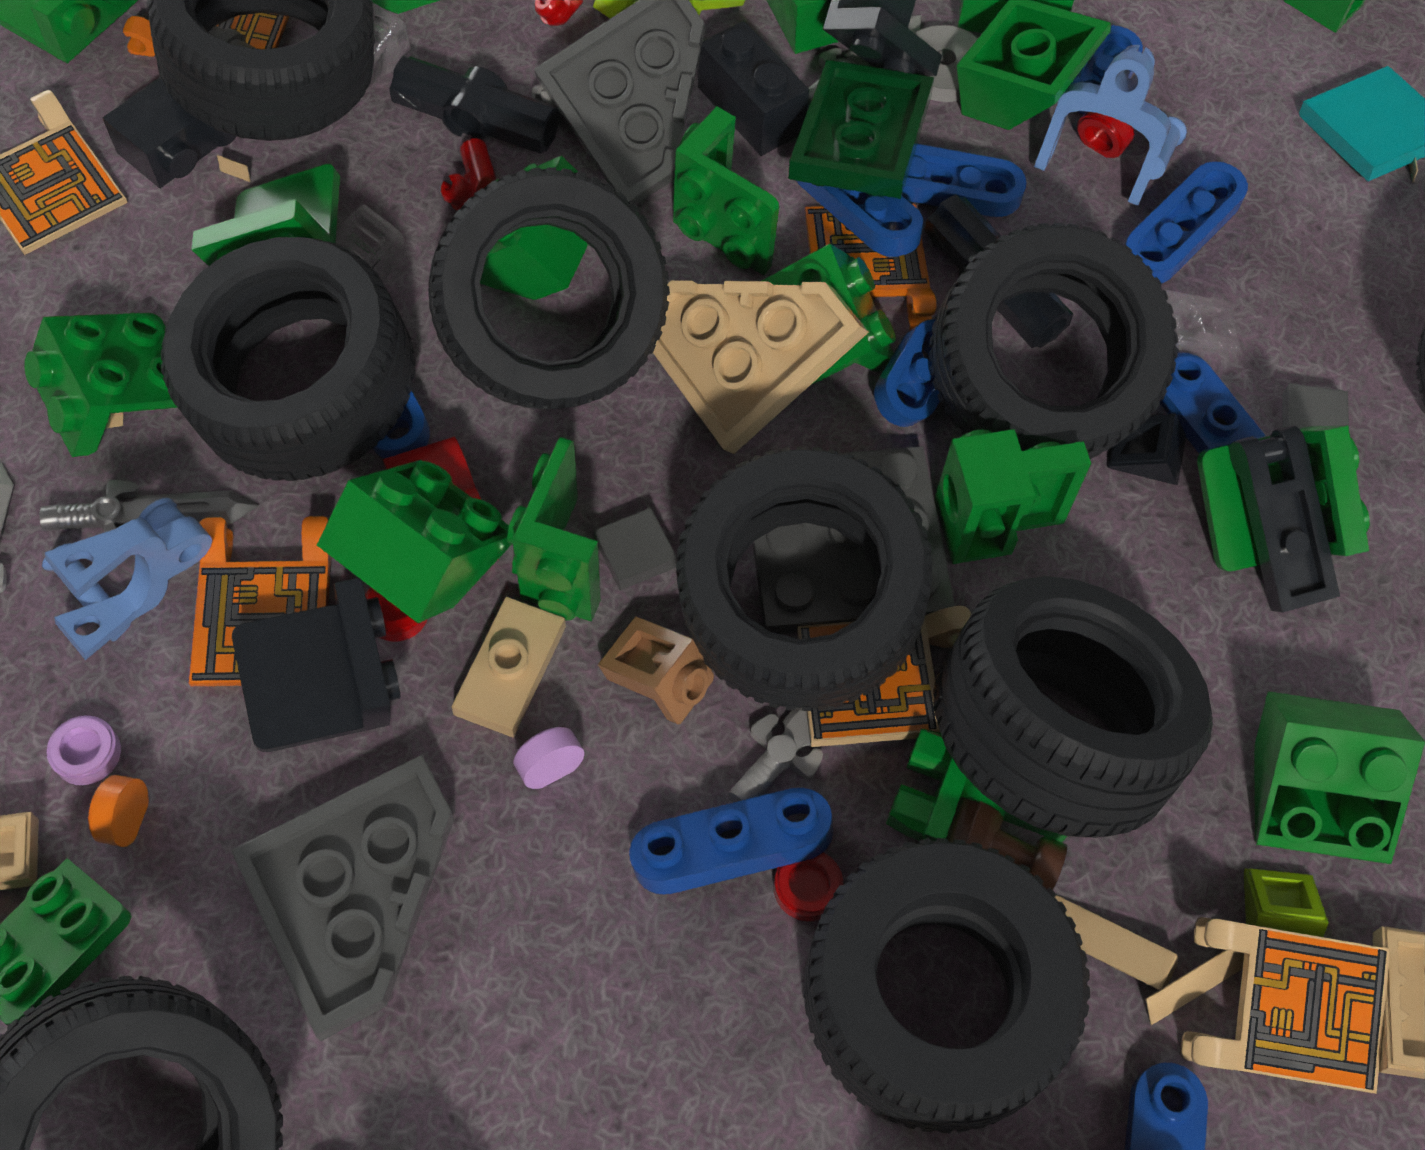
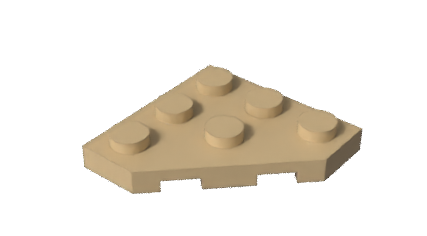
[653,280,869,454]

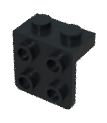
[823,0,942,76]
[232,578,401,752]

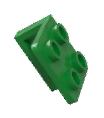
[0,0,138,64]
[673,106,779,275]
[191,164,340,266]
[762,244,896,386]
[24,313,178,457]
[1197,425,1370,571]
[507,437,601,622]
[0,858,132,1026]

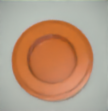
[88,775,149,847]

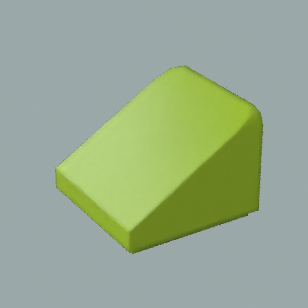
[1244,868,1328,937]

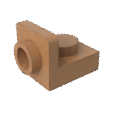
[598,616,714,724]

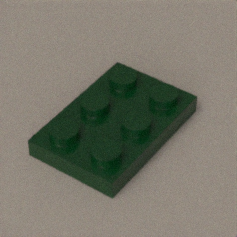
[788,60,934,199]

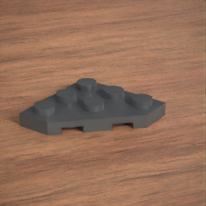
[534,0,705,205]
[231,755,454,1041]

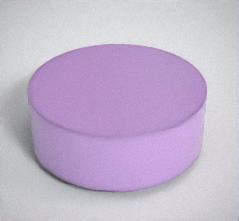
[47,715,121,785]
[513,727,584,789]

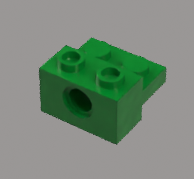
[934,429,1091,564]

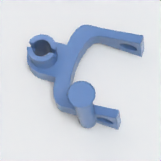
[1034,45,1187,205]
[42,498,212,660]

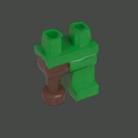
[886,728,1068,890]

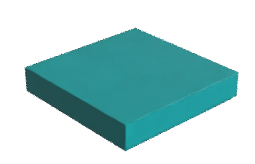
[1299,66,1425,182]

